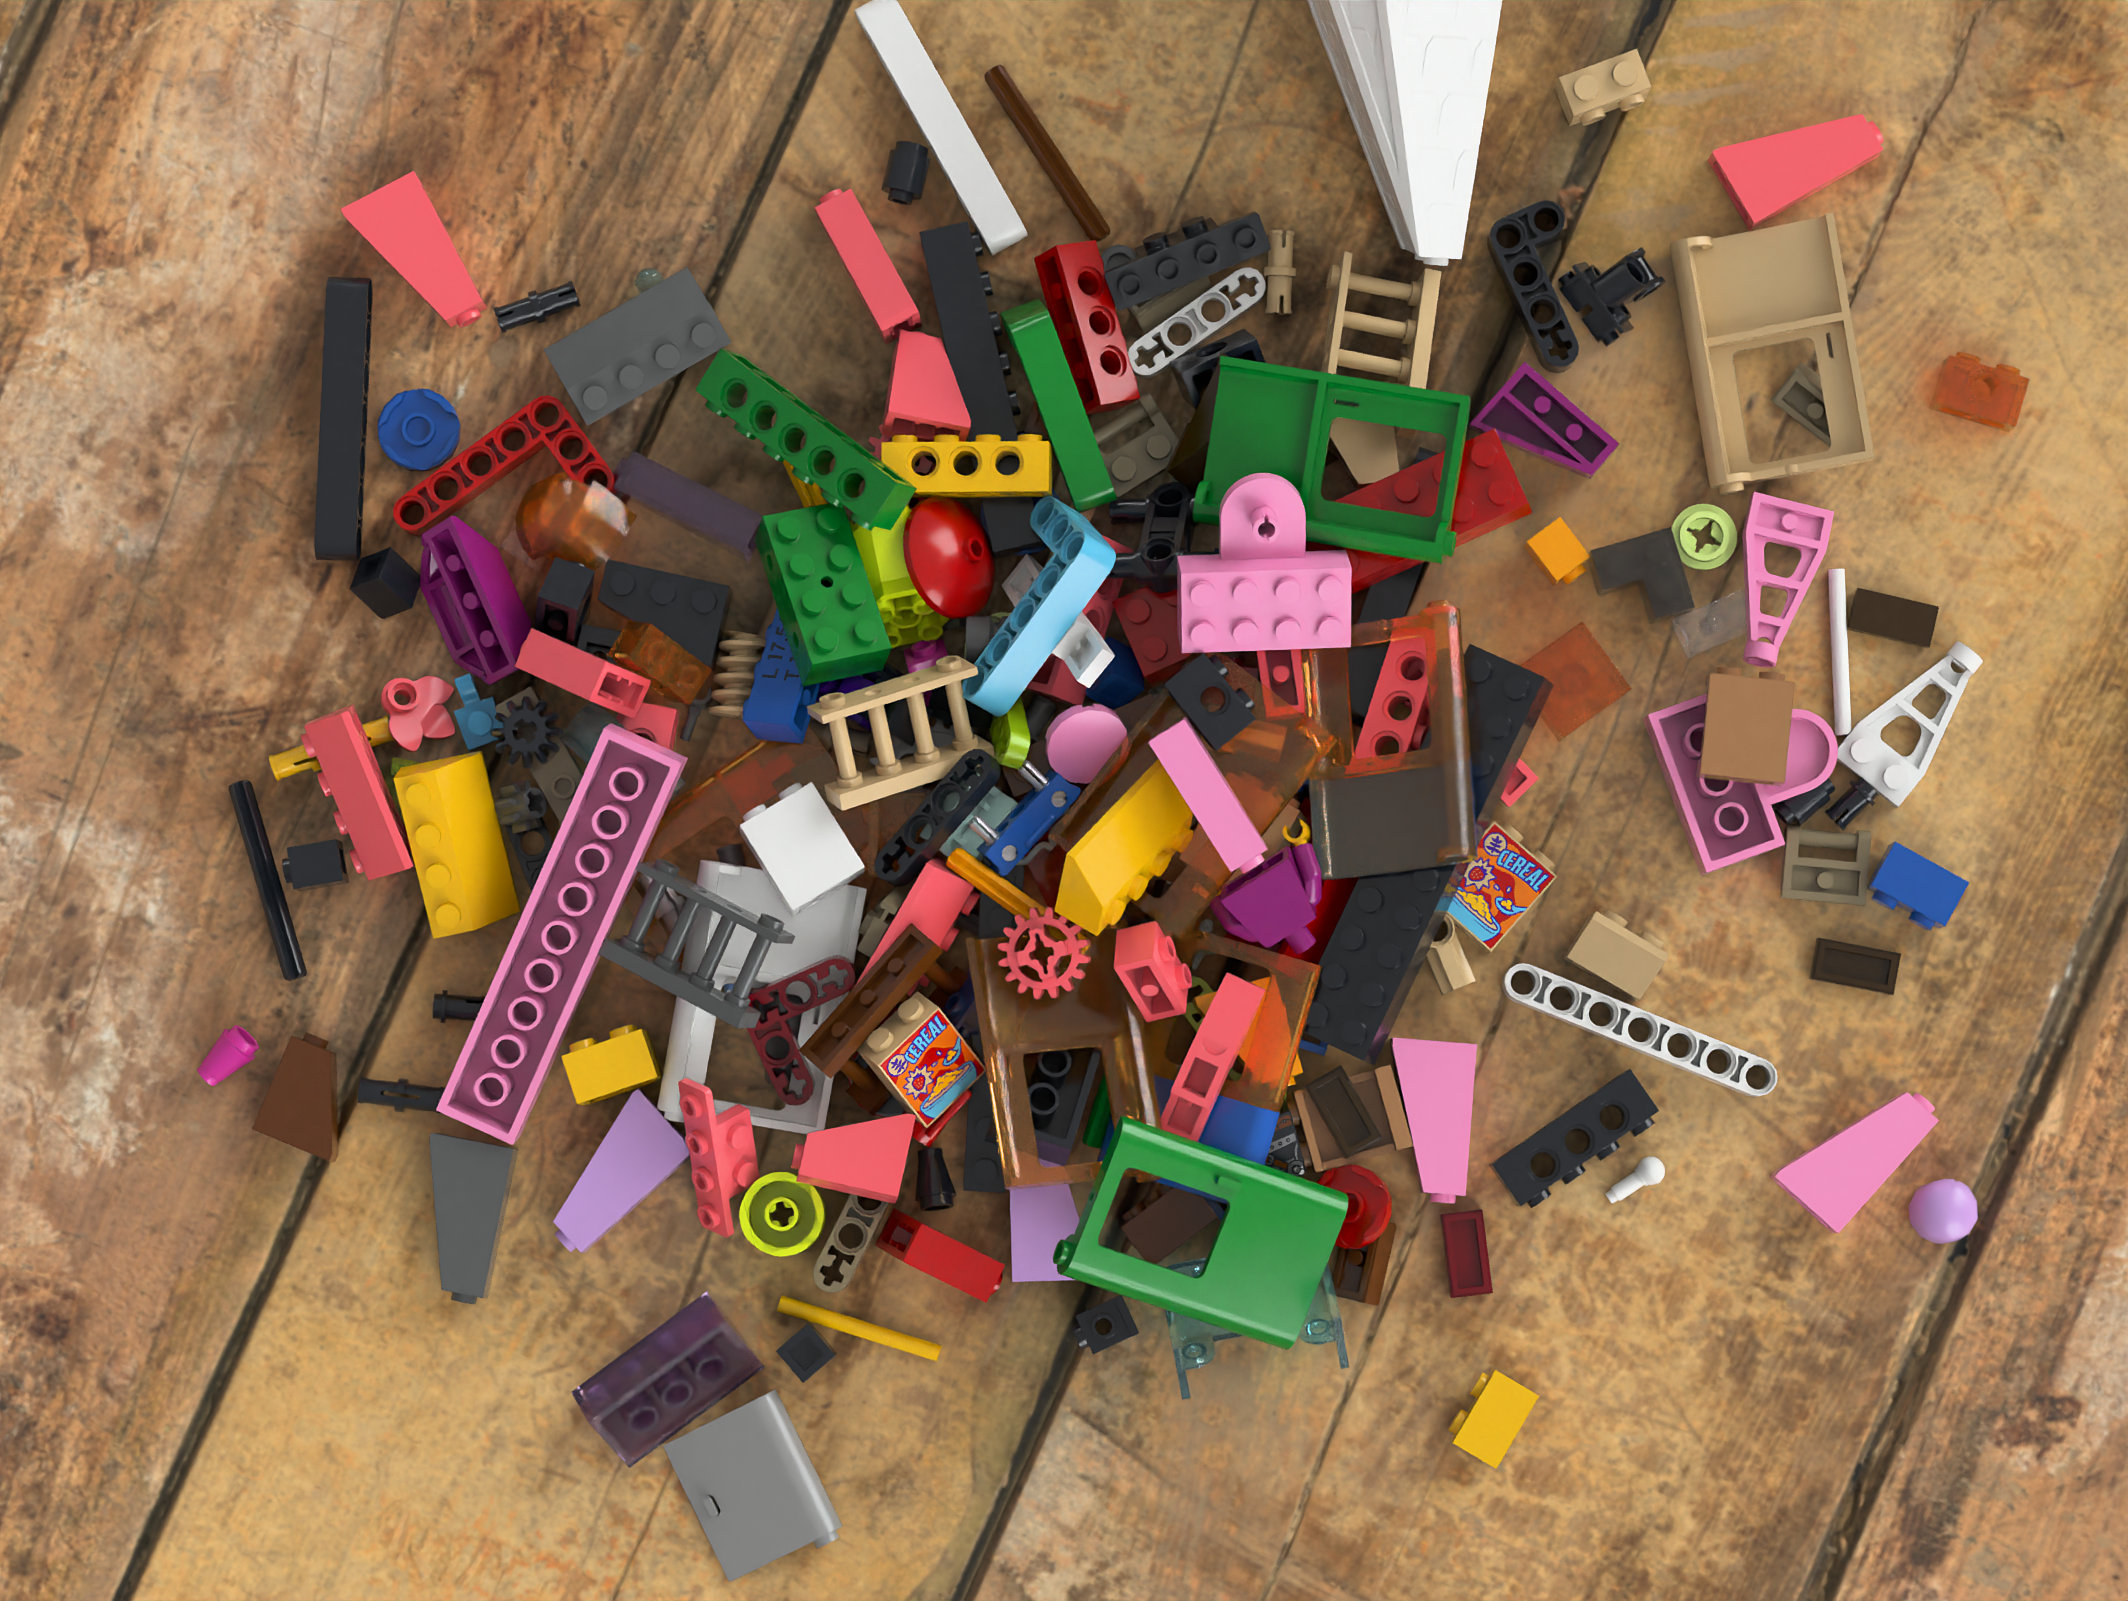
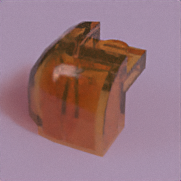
[515,472,637,570]

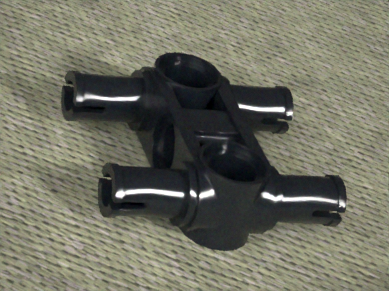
[1106,482,1219,593]

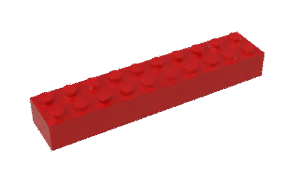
[1112,428,1532,685]

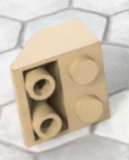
[1564,910,1670,1002]

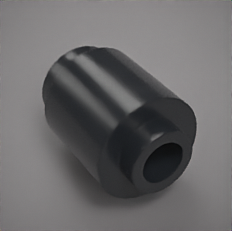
[881,141,930,205]
[1772,778,1835,826]

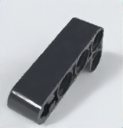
[1487,200,1579,373]

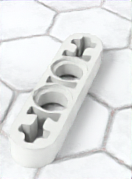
[1128,267,1266,378]

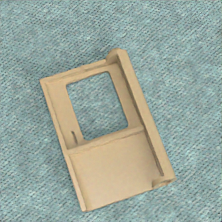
[1670,212,1875,495]

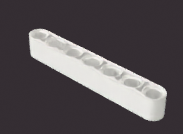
[854,0,1028,256]
[1501,963,1778,1097]

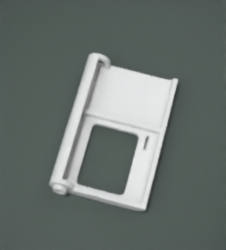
[657,860,867,1134]

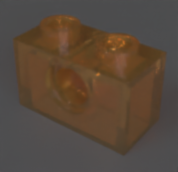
[1929,352,2030,432]
[607,620,712,705]

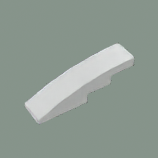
[1001,554,1115,688]

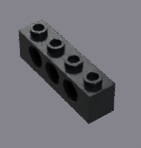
[1489,1069,1659,1208]

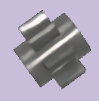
[495,779,547,834]

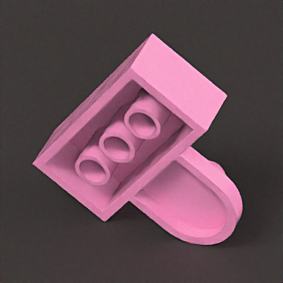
[1177,473,1352,653]
[1643,694,1838,876]

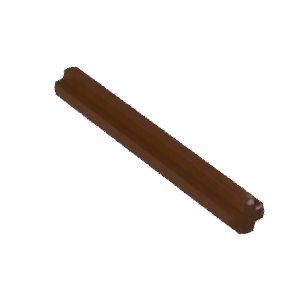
[984,65,1110,242]

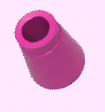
[197,1025,259,1086]

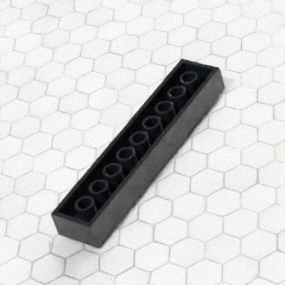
[1289,643,1554,1065]

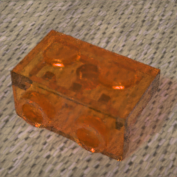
[861,792,926,877]

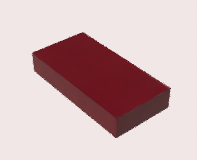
[1440,1209,1493,1298]

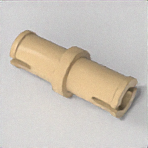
[1263,230,1296,315]

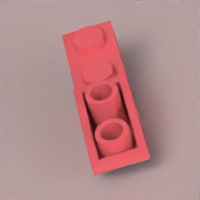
[1156,972,1266,1142]

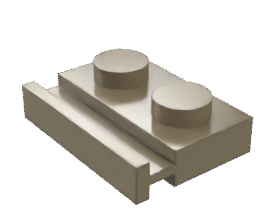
[857,877,918,958]

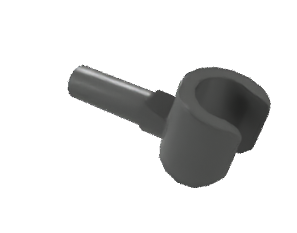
[680,681,712,742]

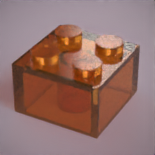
[1520,621,1631,742]

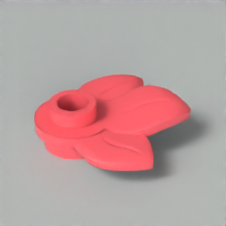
[381,676,455,753]

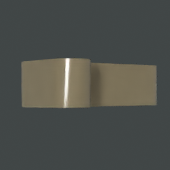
[813,1123,909,1293]

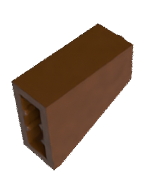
[252,1032,339,1162]

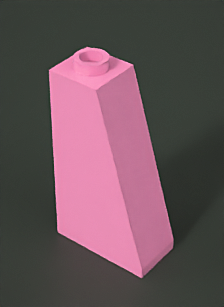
[1148,717,1268,874]
[1390,1038,1477,1204]
[1770,1092,1939,1234]

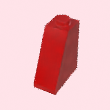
[875,1208,1005,1303]

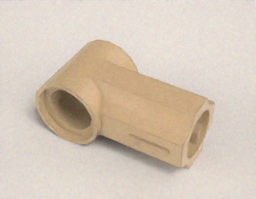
[1426,914,1476,995]

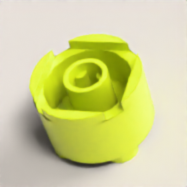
[739,1172,827,1257]

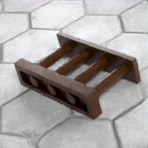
[799,923,968,1115]

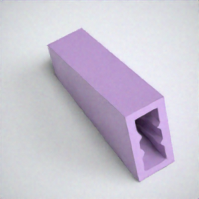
[553,1089,690,1253]
[1009,1149,1080,1282]

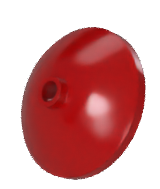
[903,496,996,619]

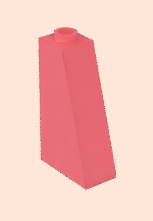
[1708,114,1884,231]
[340,171,487,328]
[814,188,922,345]

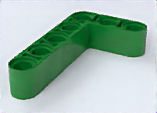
[1000,298,1117,513]

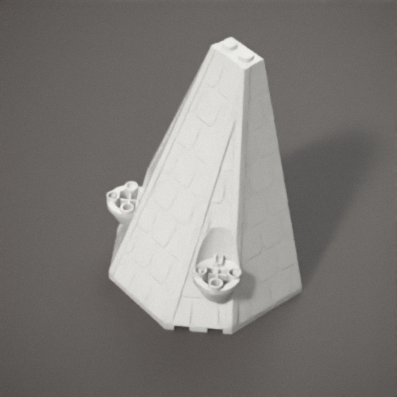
[1307,0,1502,266]

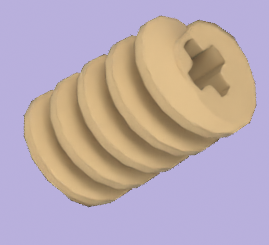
[708,630,766,720]

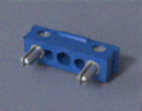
[968,761,1081,876]

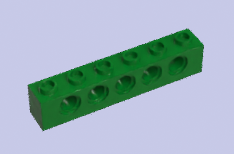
[695,348,917,531]

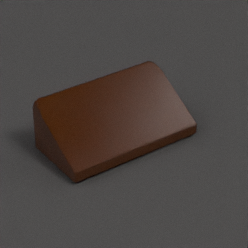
[1329,1222,1396,1306]

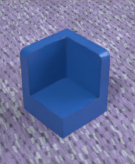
[1086,636,1145,710]

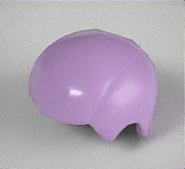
[1908,1179,1978,1244]

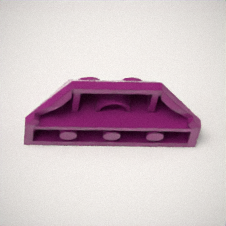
[420,516,532,685]

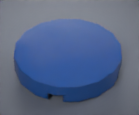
[378,389,461,471]

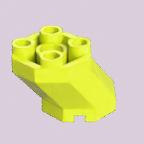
[849,504,949,648]

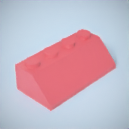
[301,704,414,881]
[854,856,981,1025]

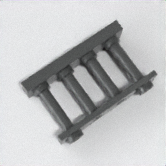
[598,858,795,1028]

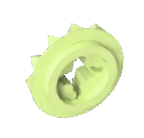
[1670,504,1737,571]

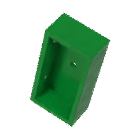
[754,503,892,686]

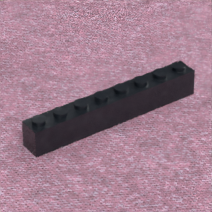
[919,221,1043,558]

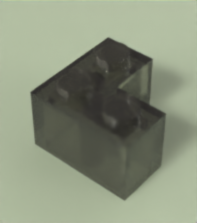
[1587,527,1695,624]

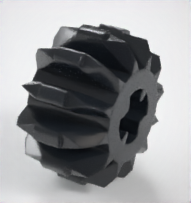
[491,696,564,769]

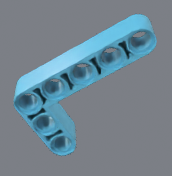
[962,495,1116,717]

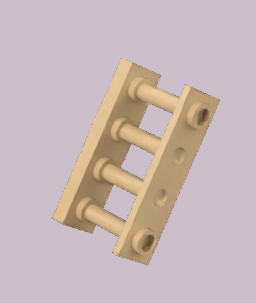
[1321,252,1442,439]
[807,656,996,811]

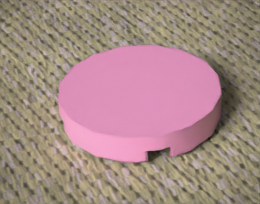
[1045,704,1129,784]

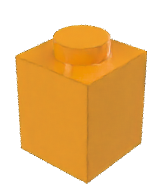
[1524,517,1590,586]

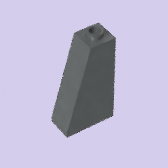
[429,1133,518,1304]

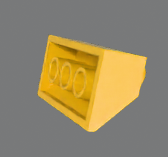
[393,751,521,939]
[1055,759,1193,936]

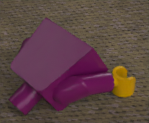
[1195,819,1322,954]

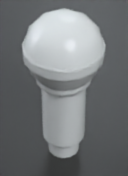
[1605,1156,1665,1204]

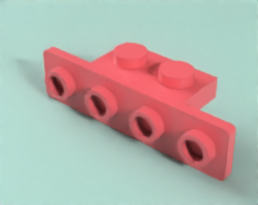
[678,1078,760,1238]

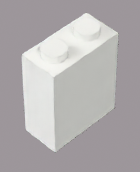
[740,782,865,917]

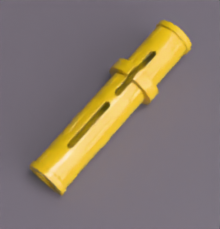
[269,715,395,781]

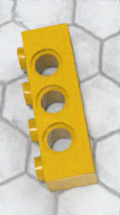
[881,434,1053,498]

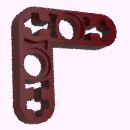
[747,955,856,1106]

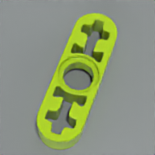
[989,695,1030,770]

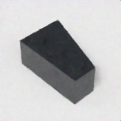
[598,559,733,672]

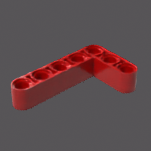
[393,395,618,536]

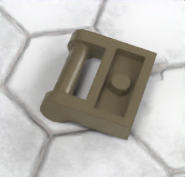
[1093,392,1179,499]
[1780,824,1871,906]

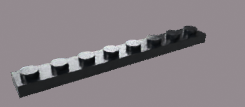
[963,858,1025,1193]

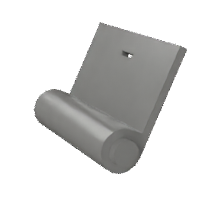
[663,1389,843,1582]

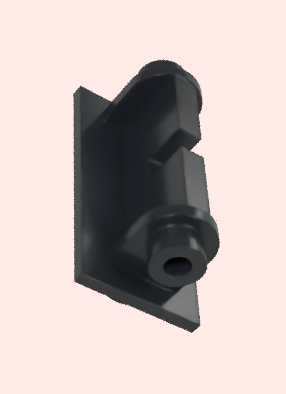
[1558,262,1634,347]

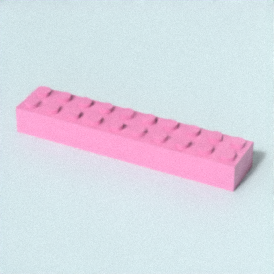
[436,723,688,1145]

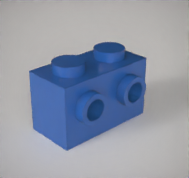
[1867,842,1969,931]

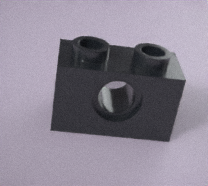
[1169,329,1266,410]
[534,557,595,647]
[1161,653,1256,751]

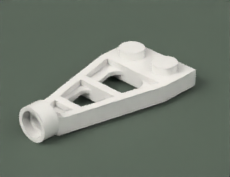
[1837,641,1983,808]

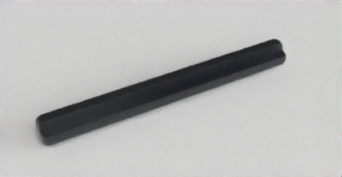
[228,780,307,981]

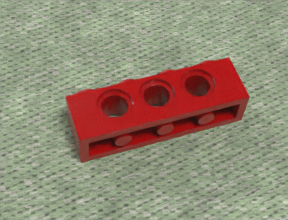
[1034,240,1140,415]

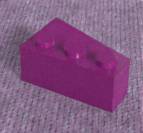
[1469,362,1619,479]

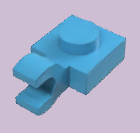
[454,673,504,751]

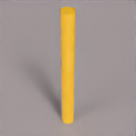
[777,1295,942,1361]

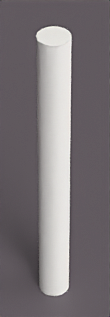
[1828,569,1852,736]

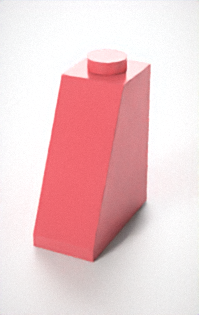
[881,330,971,442]
[515,628,651,719]
[791,1113,916,1204]

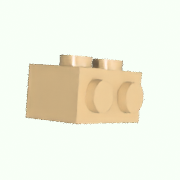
[1555,49,1651,126]

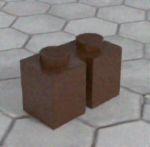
[1121,1184,1218,1264]

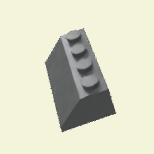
[543,267,732,426]

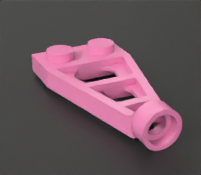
[1742,492,1834,668]

